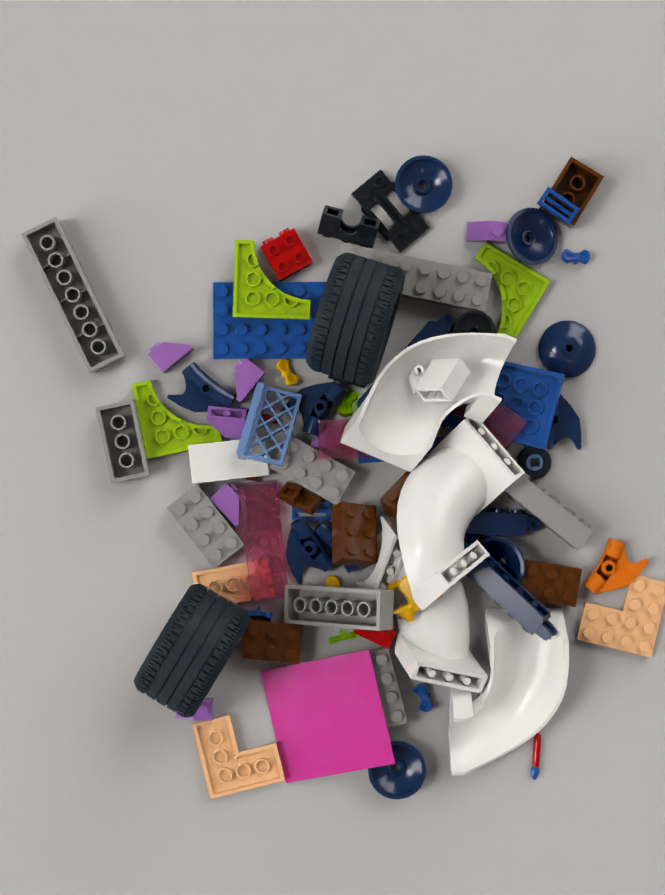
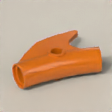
[583,538,649,595]

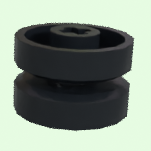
[451,310,496,334]

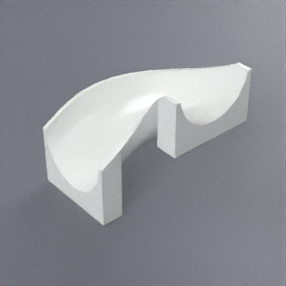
[340,333,517,472]
[397,418,525,611]
[356,515,488,693]
[448,608,569,776]

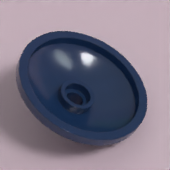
[395,155,453,213]
[506,208,558,265]
[538,320,596,378]
[480,536,526,583]
[368,741,426,800]

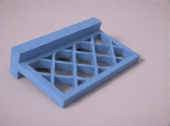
[236,382,303,467]

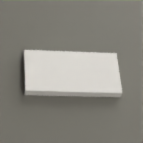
[188,437,269,484]

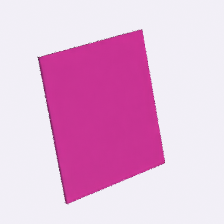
[260,650,396,783]

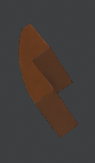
[278,481,322,515]

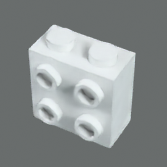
[414,358,471,402]

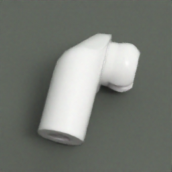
[409,365,425,395]

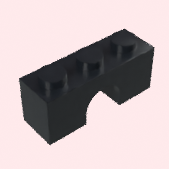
[317,205,381,249]

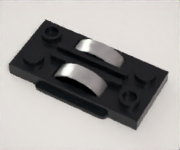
[351,169,430,253]

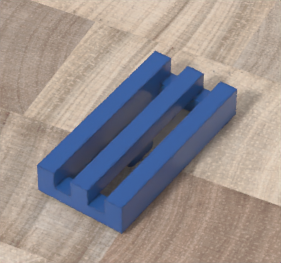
[536,187,580,225]
[292,501,330,521]

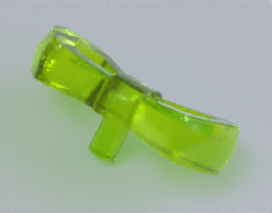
[337,390,358,417]
[328,630,357,645]

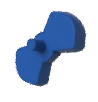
[561,249,590,264]
[246,607,273,620]
[413,683,434,712]

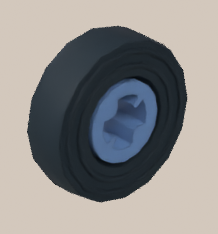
[517,446,552,479]

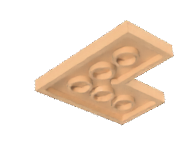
[192,558,274,642]
[576,576,665,658]
[192,714,285,799]

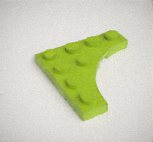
[233,240,311,320]
[475,242,550,338]
[132,380,223,459]

